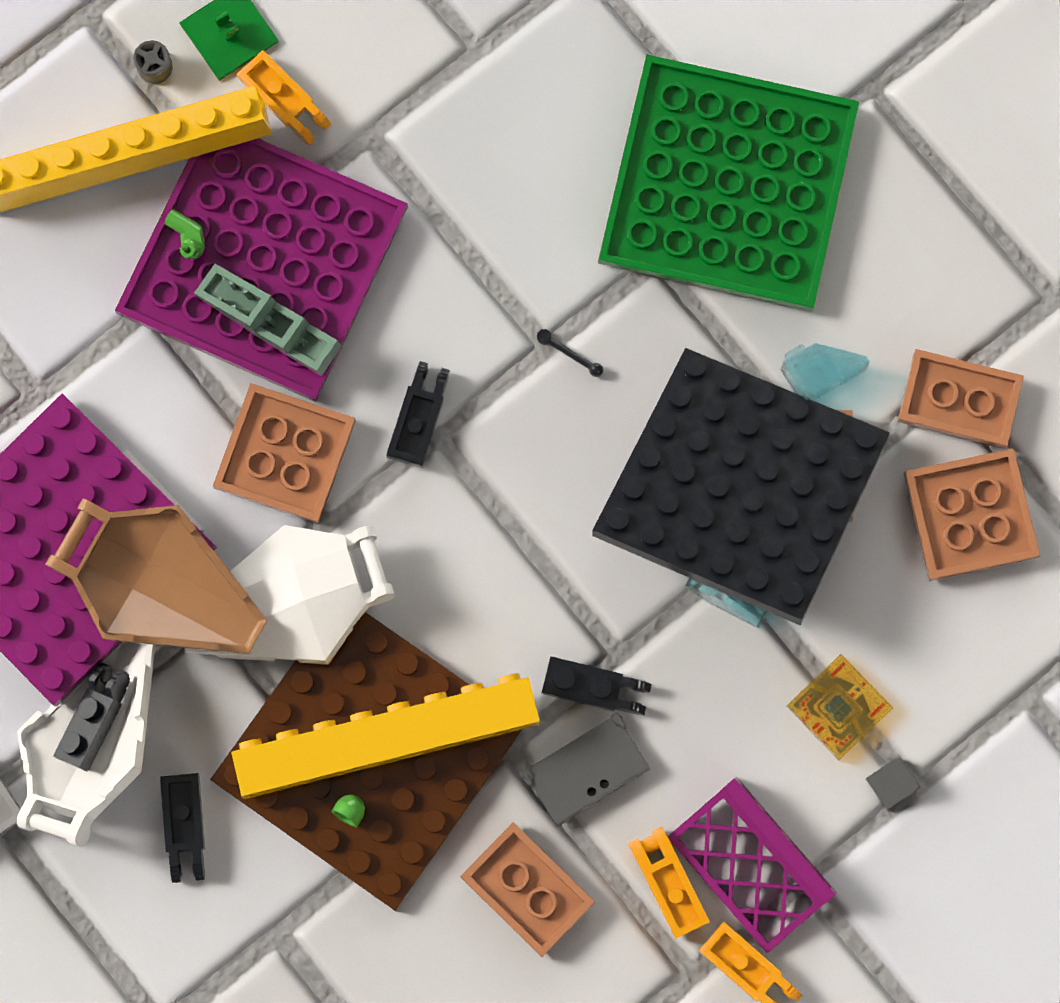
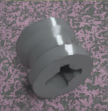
[133,40,173,84]

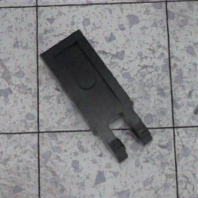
[386,361,450,468]
[541,656,652,715]
[53,663,130,772]
[160,773,205,883]

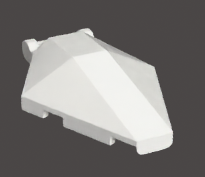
[185,525,395,664]
[17,642,155,847]

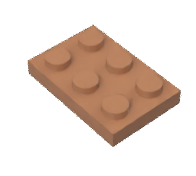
[897,349,1024,449]
[460,822,595,957]

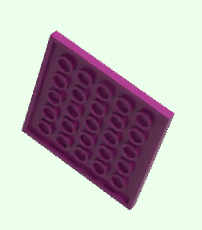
[115,138,408,402]
[0,393,217,707]

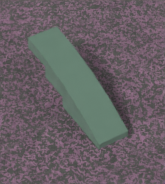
[194,264,342,376]

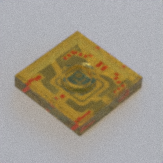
[786,654,893,761]

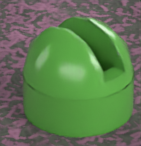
[331,794,365,827]

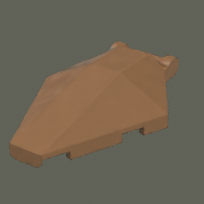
[45,498,267,654]

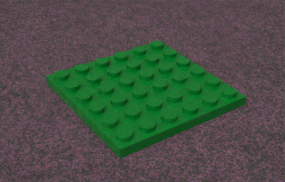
[598,54,859,312]

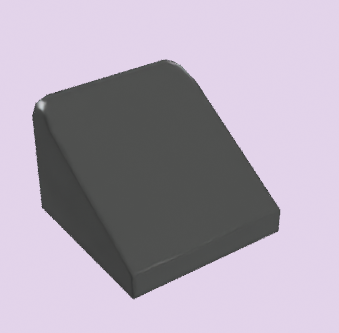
[865,756,921,810]

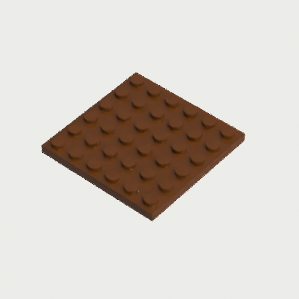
[210,612,523,911]

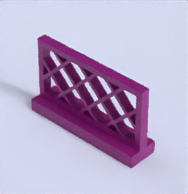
[668,777,837,953]

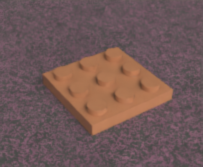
[213,383,356,524]
[903,448,1040,581]

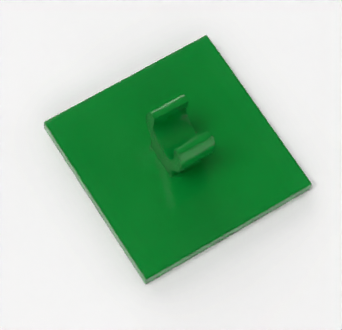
[179,0,279,81]

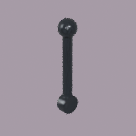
[537,329,604,377]

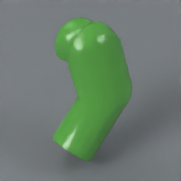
[164,209,205,259]

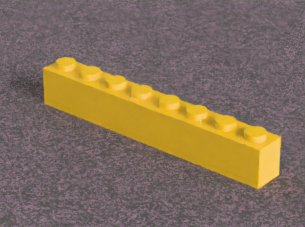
[0,86,272,213]
[231,673,540,799]

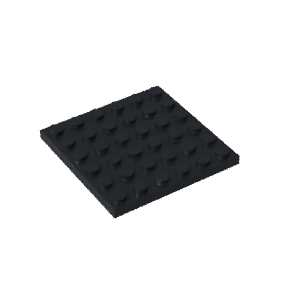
[592,348,890,626]

